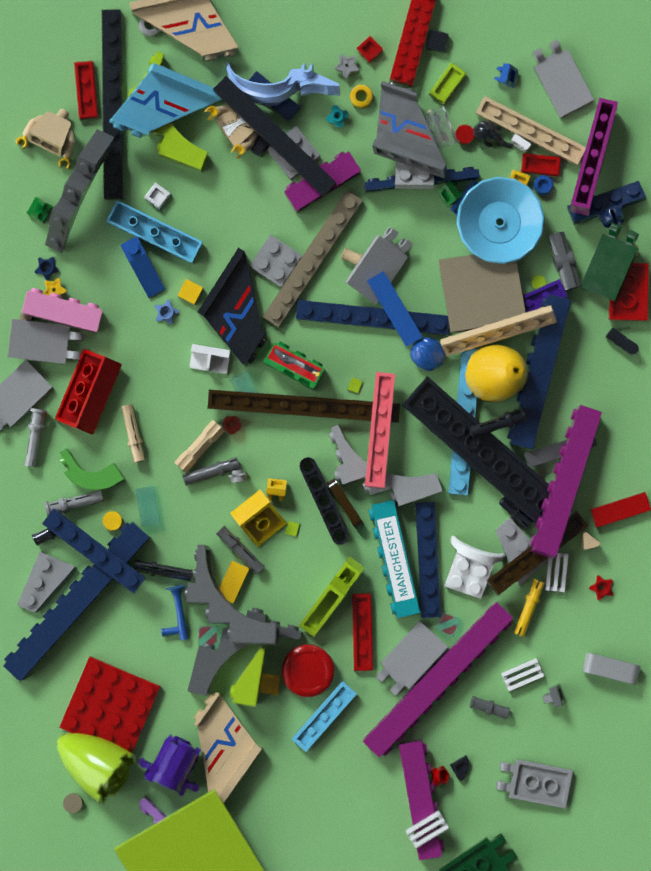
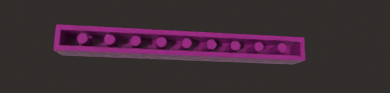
[362,601,513,758]

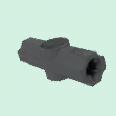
[548,231,580,291]

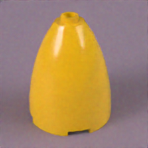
[465,345,528,402]

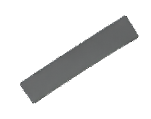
[524,436,597,467]

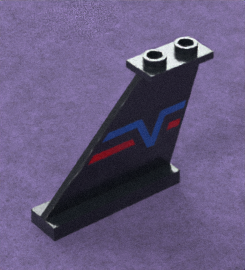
[197,247,267,366]

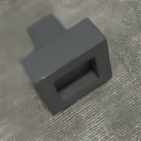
[542,684,566,707]

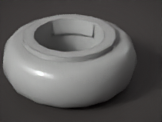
[139,18,161,37]

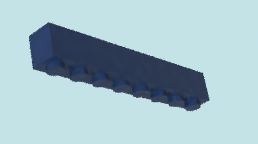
[507,294,571,449]

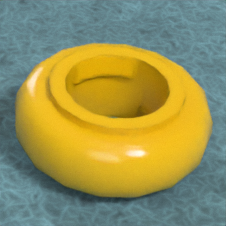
[350,85,373,108]

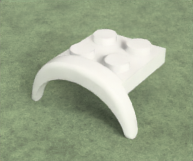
[445,536,505,599]

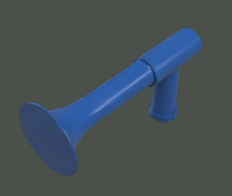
[161,585,188,640]

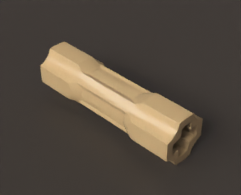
[174,420,225,473]

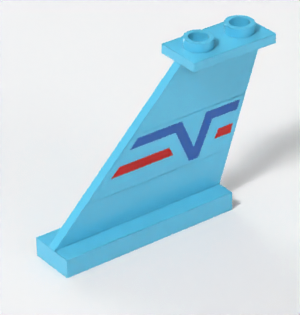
[109,63,222,138]

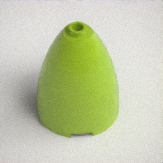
[56,733,136,804]

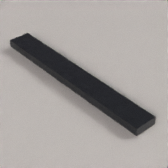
[213,76,336,197]

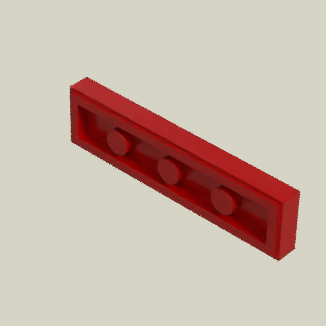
[352,593,373,671]

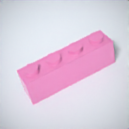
[21,288,102,333]

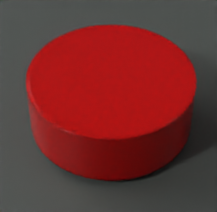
[455,125,474,145]

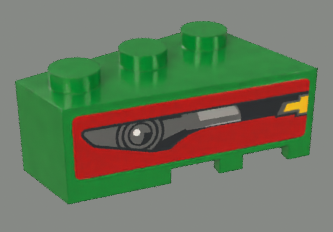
[263,341,325,391]

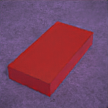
[521,153,561,177]

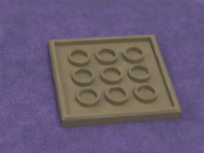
[439,254,526,334]

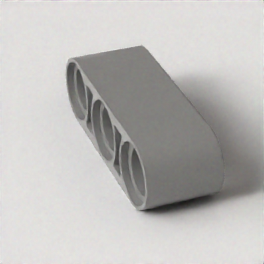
[582,652,641,685]

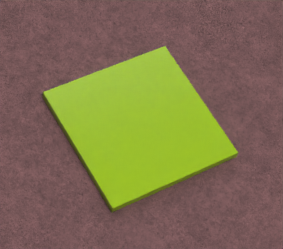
[114,789,265,871]

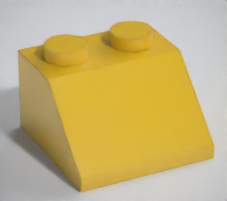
[230,490,287,547]

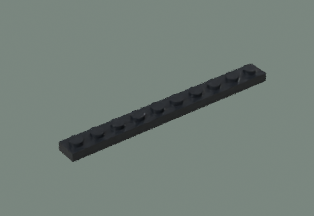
[102,9,123,200]

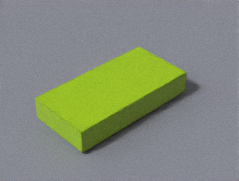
[429,62,467,105]

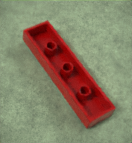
[389,0,436,87]

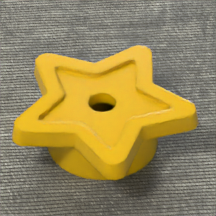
[43,278,67,296]

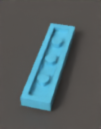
[292,681,357,752]

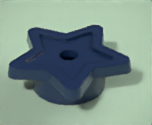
[35,257,59,281]

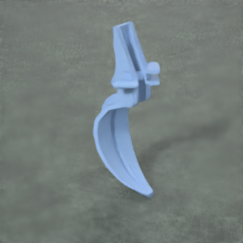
[227,62,340,106]

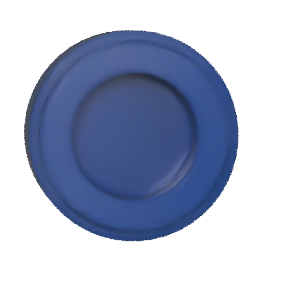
[533,175,553,195]

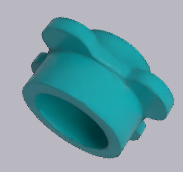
[326,105,349,128]

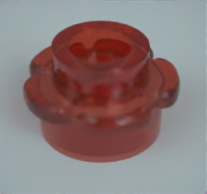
[222,416,241,434]

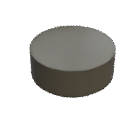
[63,793,83,813]

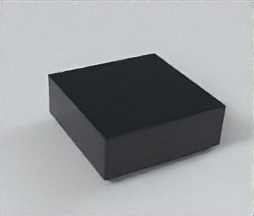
[426,29,449,53]

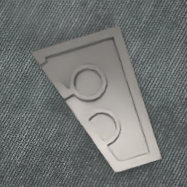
[495,517,548,586]
[17,552,76,612]

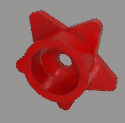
[589,575,613,600]

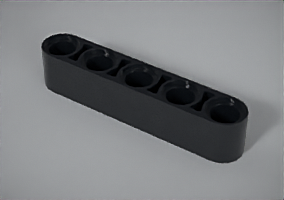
[299,457,349,545]

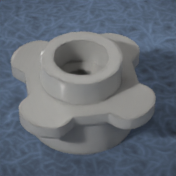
[228,470,248,483]

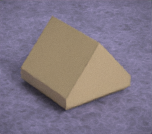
[581,532,600,550]

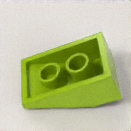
[230,646,266,706]

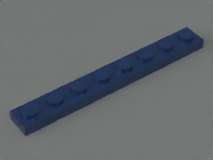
[296,300,449,335]

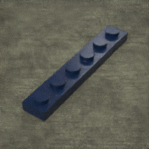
[364,167,480,193]
[415,502,441,618]
[42,508,146,594]

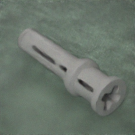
[24,408,48,467]
[44,490,104,516]

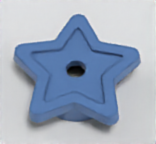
[155,300,179,324]

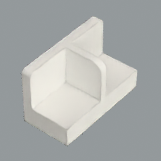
[190,344,231,374]

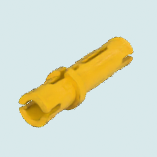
[513,579,545,637]

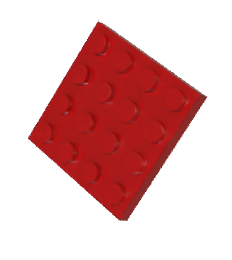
[59,656,160,753]

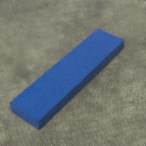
[367,271,422,347]

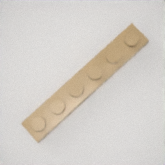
[475,96,586,165]
[440,305,557,356]

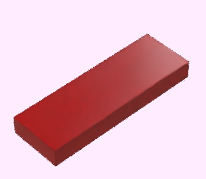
[74,61,98,120]
[590,492,651,528]

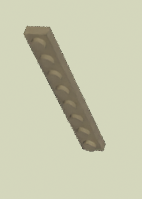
[263,190,363,328]

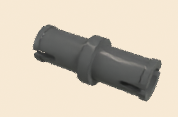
[469,696,510,719]

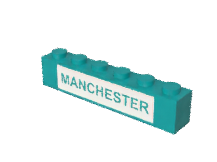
[368,500,420,618]

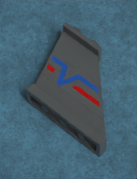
[372,81,447,178]

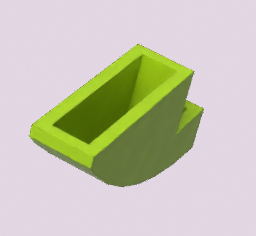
[299,556,365,637]

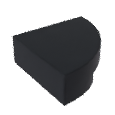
[449,755,469,781]

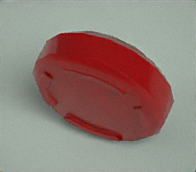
[282,644,334,697]

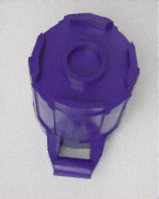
[138,734,201,796]

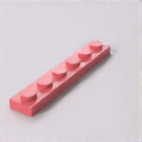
[365,372,395,489]

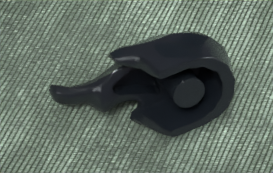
[473,121,513,148]

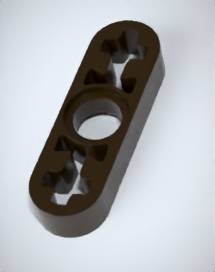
[327,478,364,529]

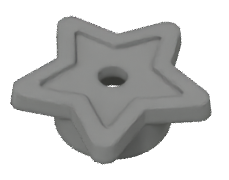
[334,55,359,79]

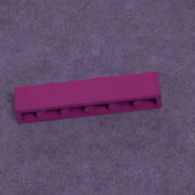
[570,98,618,216]
[398,739,445,860]

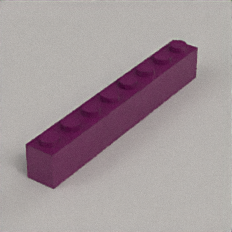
[530,404,602,559]

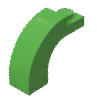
[59,448,125,490]

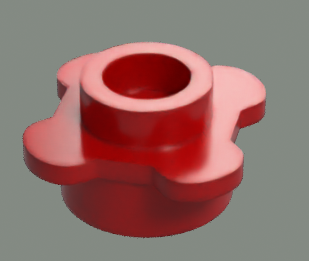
[431,766,450,786]

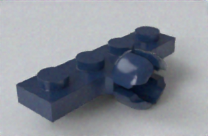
[567,181,646,228]

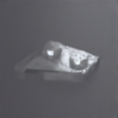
[426,107,457,148]

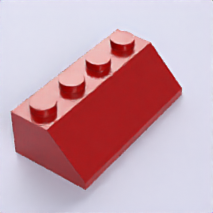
[55,349,122,435]

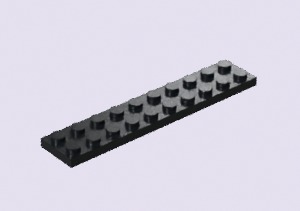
[402,376,550,524]

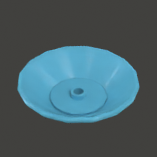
[457,177,545,264]

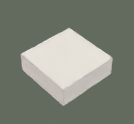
[510,133,531,153]
[144,182,171,209]

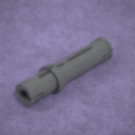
[182,457,241,486]
[216,525,265,575]

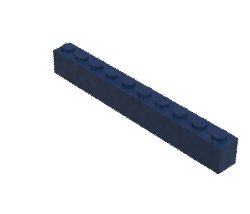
[3,522,150,681]

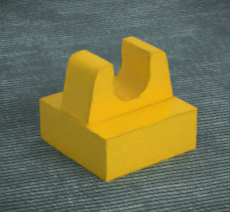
[266,478,287,501]

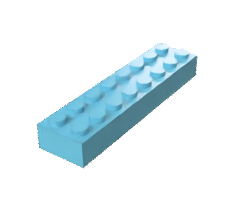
[106,200,203,264]

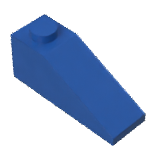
[120,236,165,298]

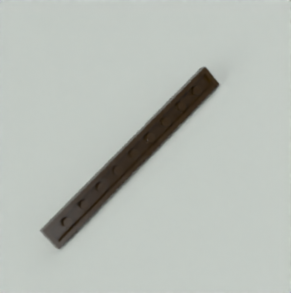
[207,389,400,423]

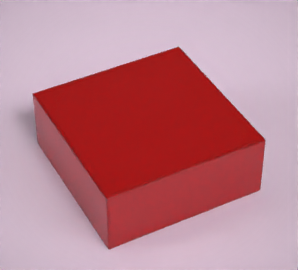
[356,36,383,63]

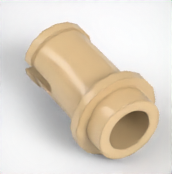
[340,247,363,265]

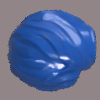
[410,337,446,371]

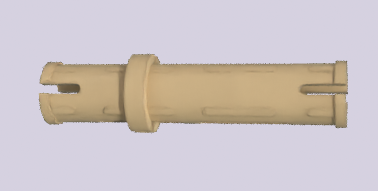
[121,404,145,463]

